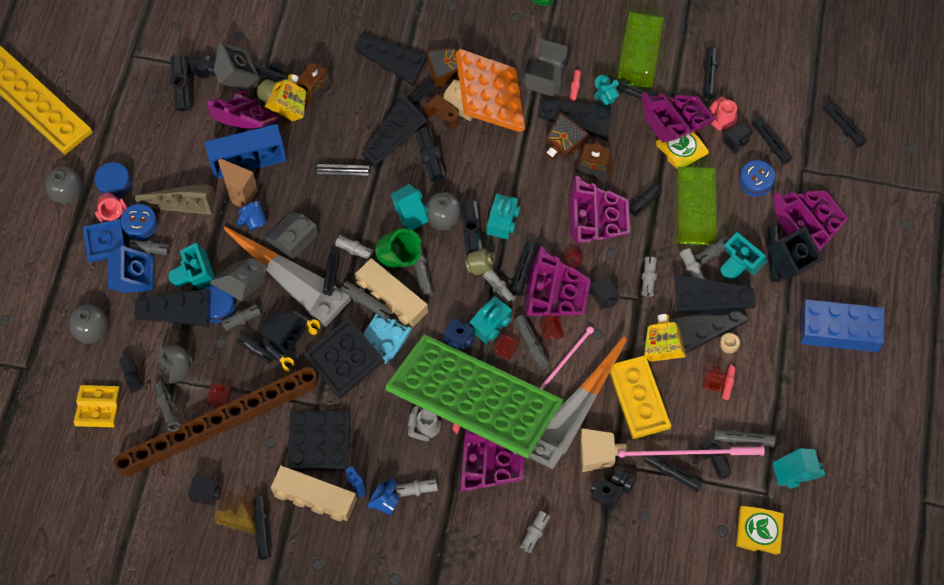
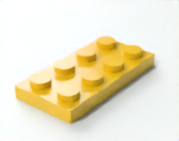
[609,356,671,439]

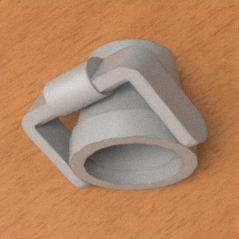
[408,406,441,441]

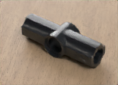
[170,55,191,112]
[187,55,216,79]
[416,127,446,183]
[460,199,482,256]

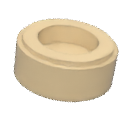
[720,333,740,353]

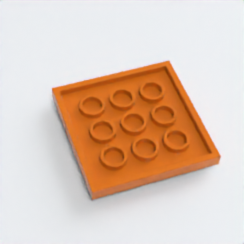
[456,49,525,132]

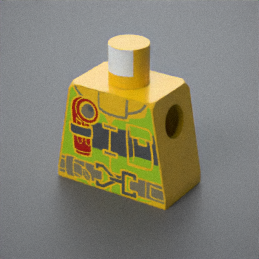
[265,74,306,121]
[645,314,686,362]

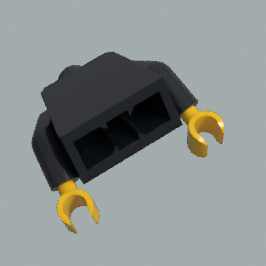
[258,310,320,372]

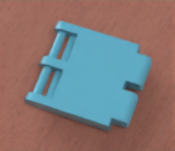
[363,314,412,364]

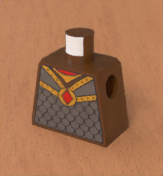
[426,48,459,88]
[298,62,333,106]
[545,113,588,160]
[575,143,613,180]

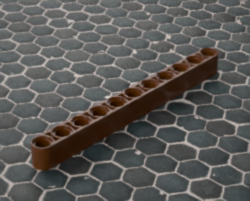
[114,367,318,477]

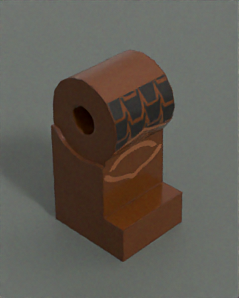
[425,94,459,129]

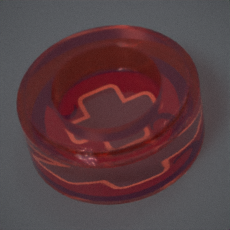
[563,250,583,269]

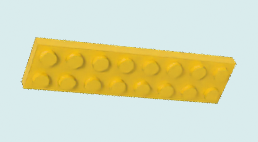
[0,46,93,155]

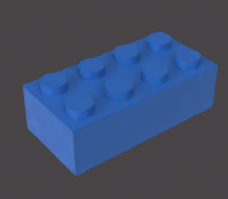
[205,124,286,179]
[800,299,884,352]

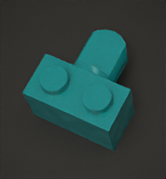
[390,184,429,230]
[487,194,521,239]
[721,232,767,281]
[169,243,215,290]
[469,296,512,344]
[773,448,825,488]

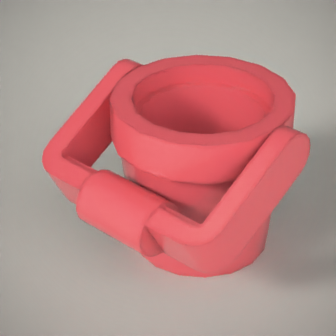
[708,97,738,130]
[95,192,127,223]

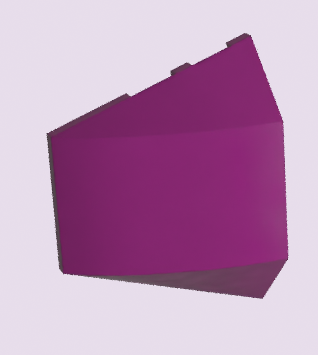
[207,90,280,128]
[642,92,715,143]
[568,176,630,244]
[774,191,849,252]
[523,246,591,316]
[460,429,524,492]

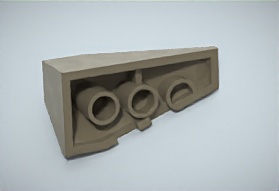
[135,184,216,215]

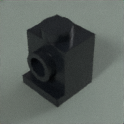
[723,121,753,154]
[590,478,624,511]

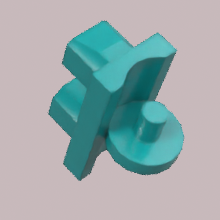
[594,75,619,106]

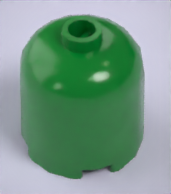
[375,228,422,268]

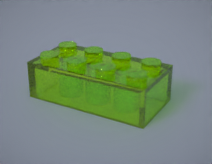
[617,12,664,88]
[676,166,717,244]

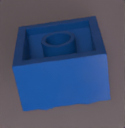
[108,246,153,293]

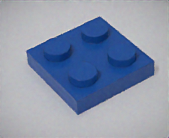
[83,219,125,263]

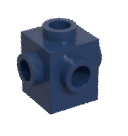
[443,318,475,351]

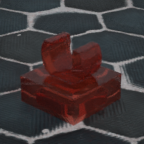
[540,315,564,340]
[493,334,519,361]
[703,366,727,392]
[206,383,231,407]

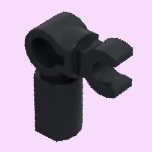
[119,355,143,393]
[689,440,732,480]

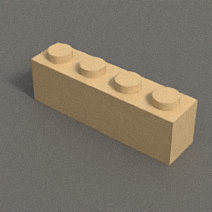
[355,258,428,328]
[271,466,357,521]

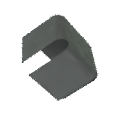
[522,39,572,96]

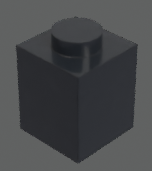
[590,275,619,310]
[188,476,221,506]

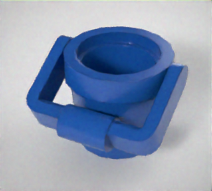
[236,201,267,231]
[368,478,400,515]

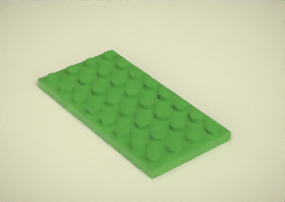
[386,334,563,459]

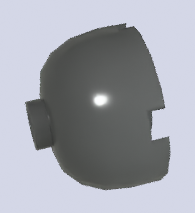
[44,166,83,205]
[425,192,462,230]
[68,304,109,344]
[158,344,192,384]

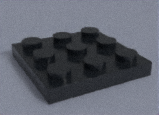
[303,317,385,399]
[287,411,350,471]

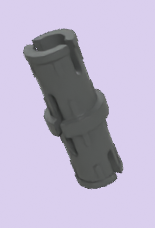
[695,236,729,265]
[130,239,170,256]
[221,304,261,332]

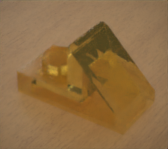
[214,501,255,535]

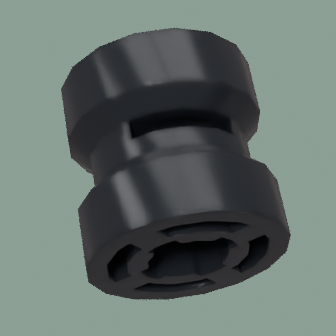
[610,466,638,494]

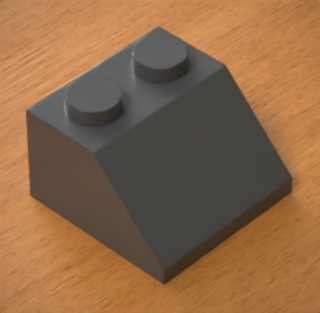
[214,42,259,91]
[265,212,318,261]
[210,257,267,302]

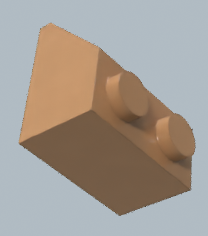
[218,159,258,207]

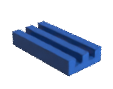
[345,466,366,498]

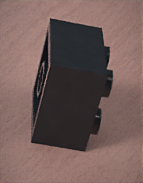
[766,226,823,280]

